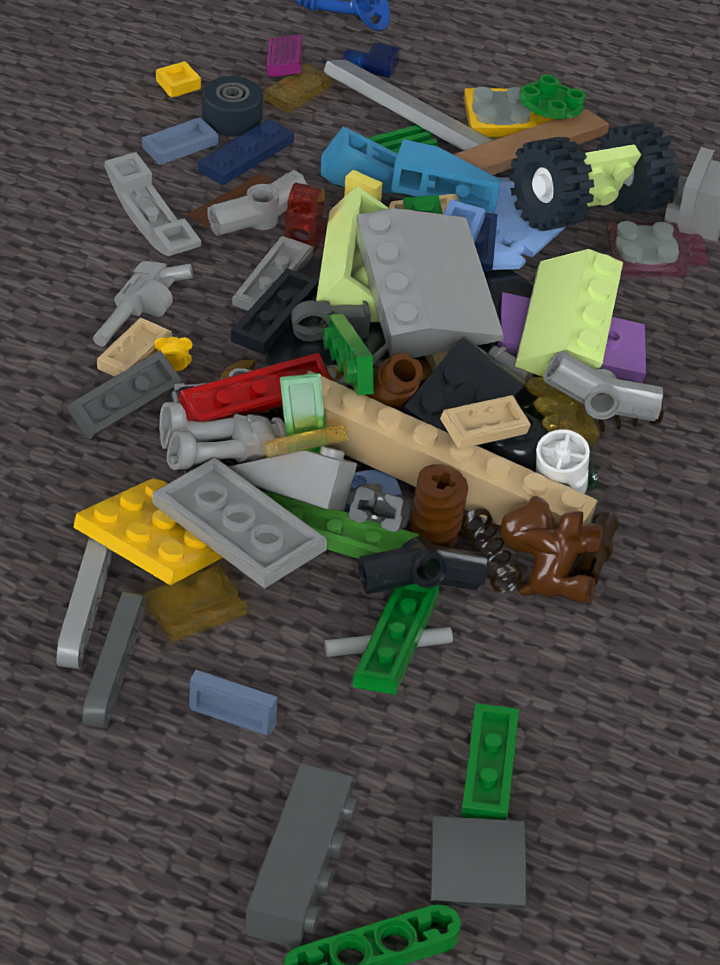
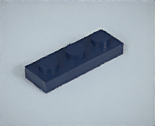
[198,118,294,186]

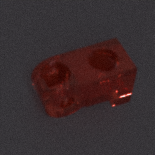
[285,182,326,252]

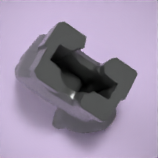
[347,484,412,532]

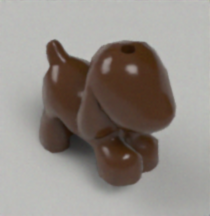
[501,496,603,604]

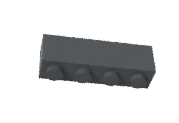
[245,763,359,948]

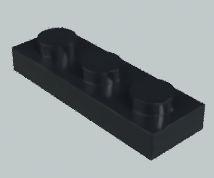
[231,268,319,355]

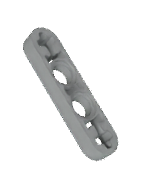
[56,537,113,670]

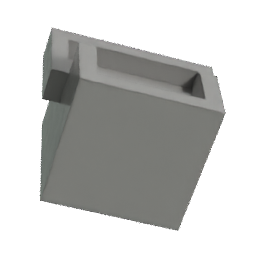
[664,147,720,241]

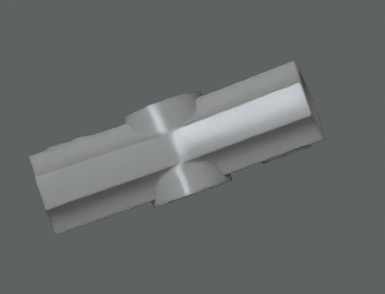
[208,170,309,236]
[544,351,663,421]

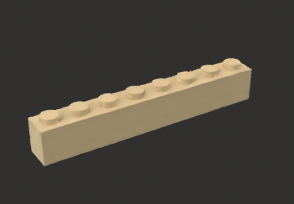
[307,371,598,528]

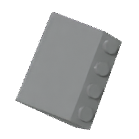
[357,208,504,358]

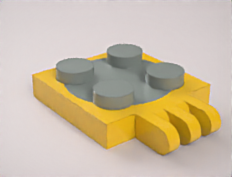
[464,87,554,137]

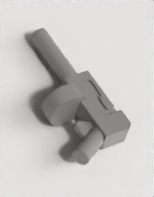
[93,261,193,347]

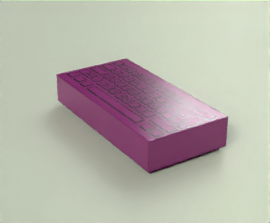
[266,34,303,78]

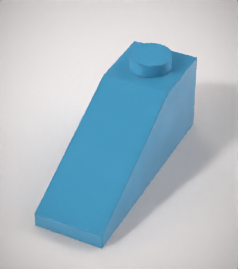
[321,126,402,194]
[391,139,501,213]

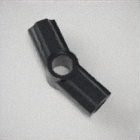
[358,537,488,595]

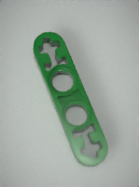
[284,904,461,965]

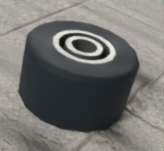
[202,76,263,136]

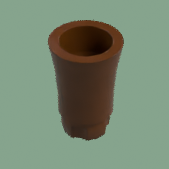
[365,353,423,412]

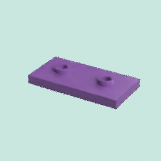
[497,292,646,383]

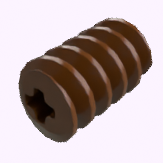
[409,464,469,548]

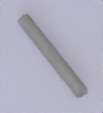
[324,627,453,657]

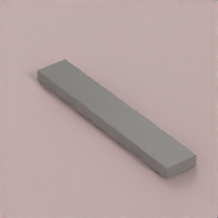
[324,60,493,151]

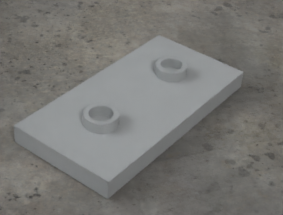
[152,457,327,589]

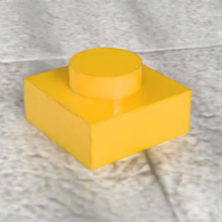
[156,61,201,98]

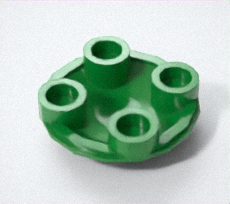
[519,74,586,119]

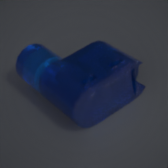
[343,43,400,78]

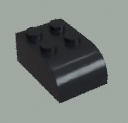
[402,337,528,447]

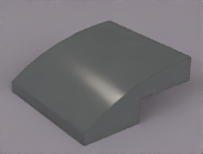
[430,816,526,909]

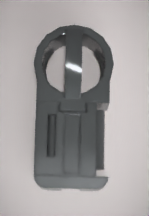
[291,300,371,342]

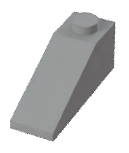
[228,446,357,510]

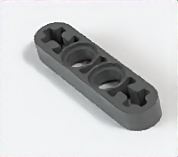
[83,591,146,729]

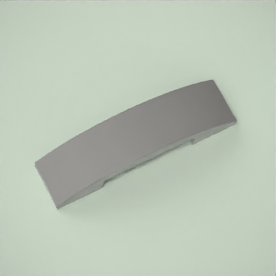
[104,152,201,256]

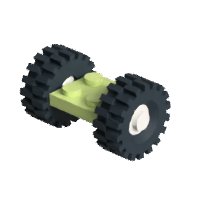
[510,122,679,231]

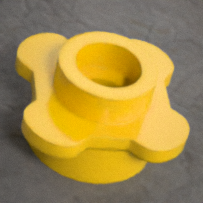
[154,337,192,372]

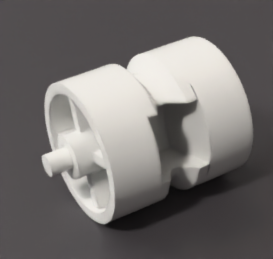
[536,430,590,494]

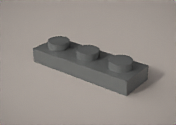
[66,350,183,440]

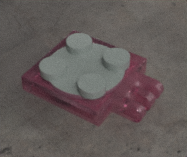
[606,221,709,277]

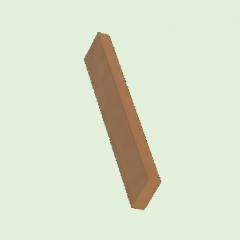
[453,109,609,175]

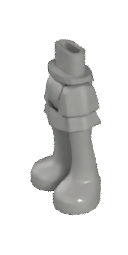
[159,402,288,470]

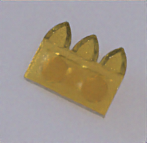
[526,377,600,446]

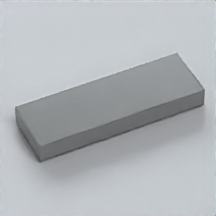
[232,236,314,311]

